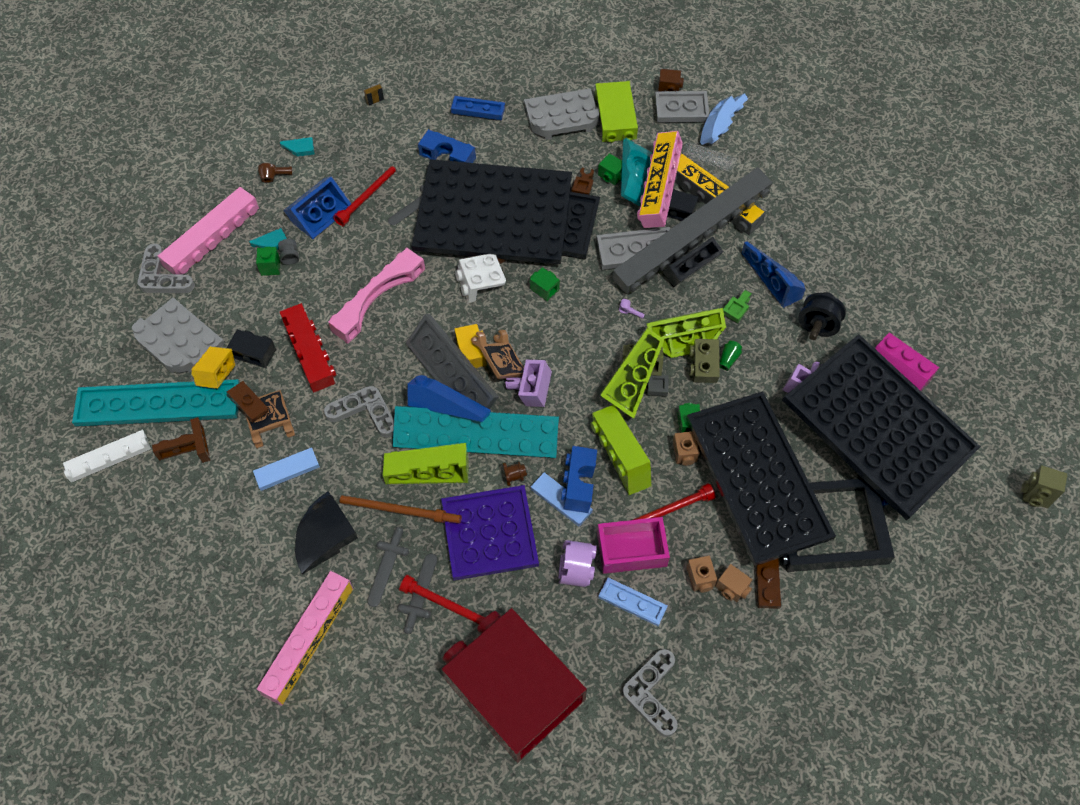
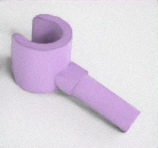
[619,299,645,319]

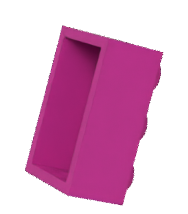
[597,517,670,574]

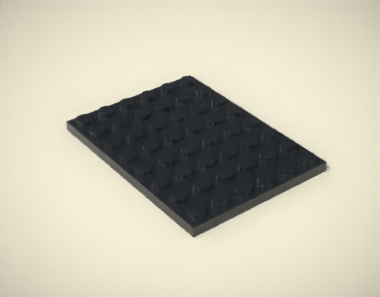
[411,159,572,264]
[782,334,981,521]

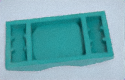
[621,138,653,207]

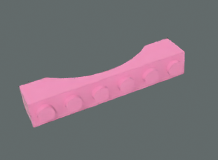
[328,248,425,344]

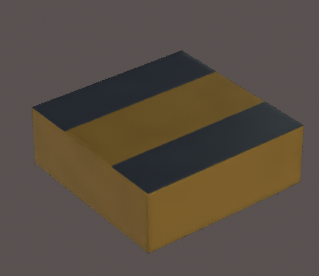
[364,84,384,106]

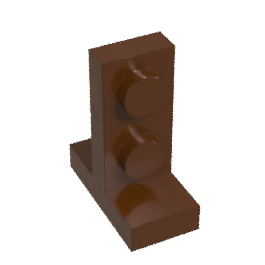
[152,417,211,463]

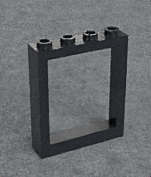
[781,479,895,572]

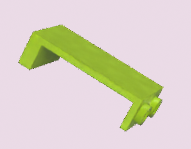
[595,81,638,142]

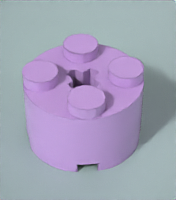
[559,540,596,587]

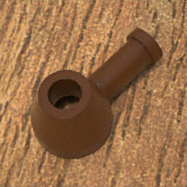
[258,163,292,183]

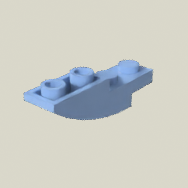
[700,93,748,145]

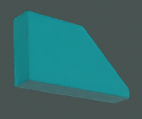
[280,137,315,157]
[249,228,287,250]

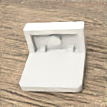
[455,254,506,303]

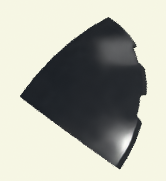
[295,491,358,575]

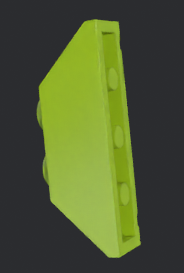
[646,308,726,358]

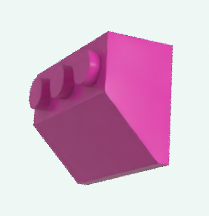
[875,333,939,391]

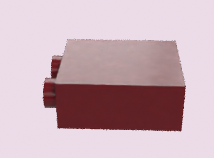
[442,608,587,763]

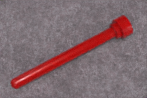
[333,166,396,227]
[633,483,716,520]
[399,575,485,624]

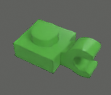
[723,290,752,323]

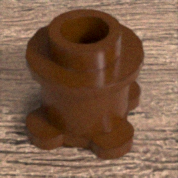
[503,461,527,486]

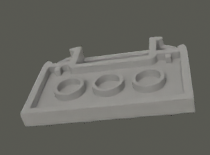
[524,88,599,139]
[132,298,225,373]

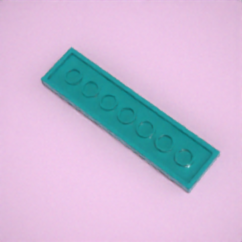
[72,379,240,426]
[393,406,559,458]

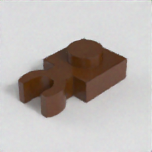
[572,167,594,195]

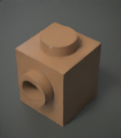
[673,432,699,466]
[686,555,717,593]
[716,564,753,602]

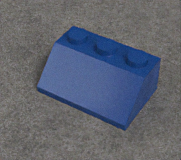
[283,176,351,239]

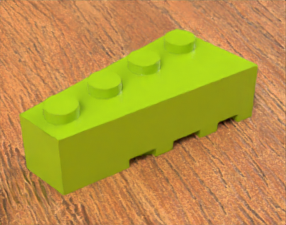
[600,327,664,418]
[591,405,651,495]
[383,443,469,484]

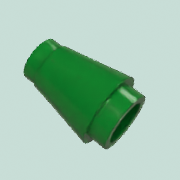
[719,340,742,371]

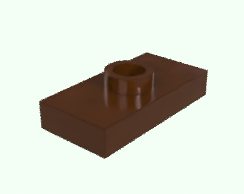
[226,381,269,423]

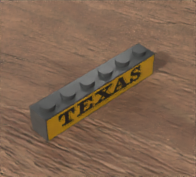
[675,153,766,235]

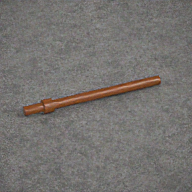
[340,495,462,524]

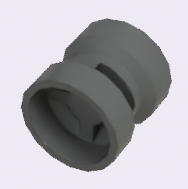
[278,239,299,265]

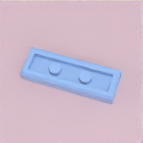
[253,448,320,491]
[531,473,593,527]
[598,578,668,626]

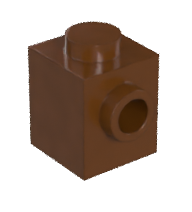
[658,69,684,92]

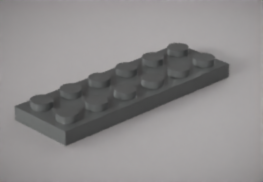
[406,314,499,409]

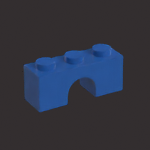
[418,129,476,163]
[561,446,597,513]

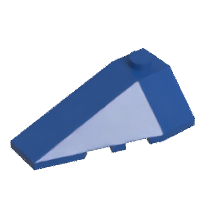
[742,241,805,308]
[408,375,491,422]

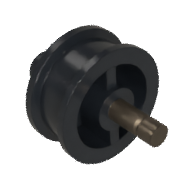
[798,292,846,340]

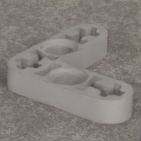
[138,244,195,293]
[324,386,394,438]
[623,649,678,737]

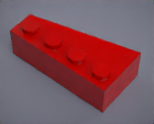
[279,303,337,393]

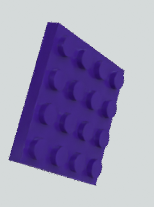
[441,485,539,581]

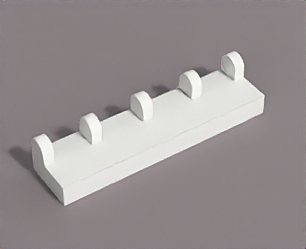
[63,430,151,482]

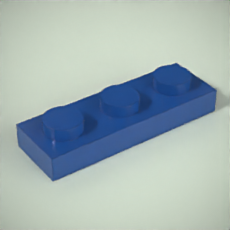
[451,96,505,120]

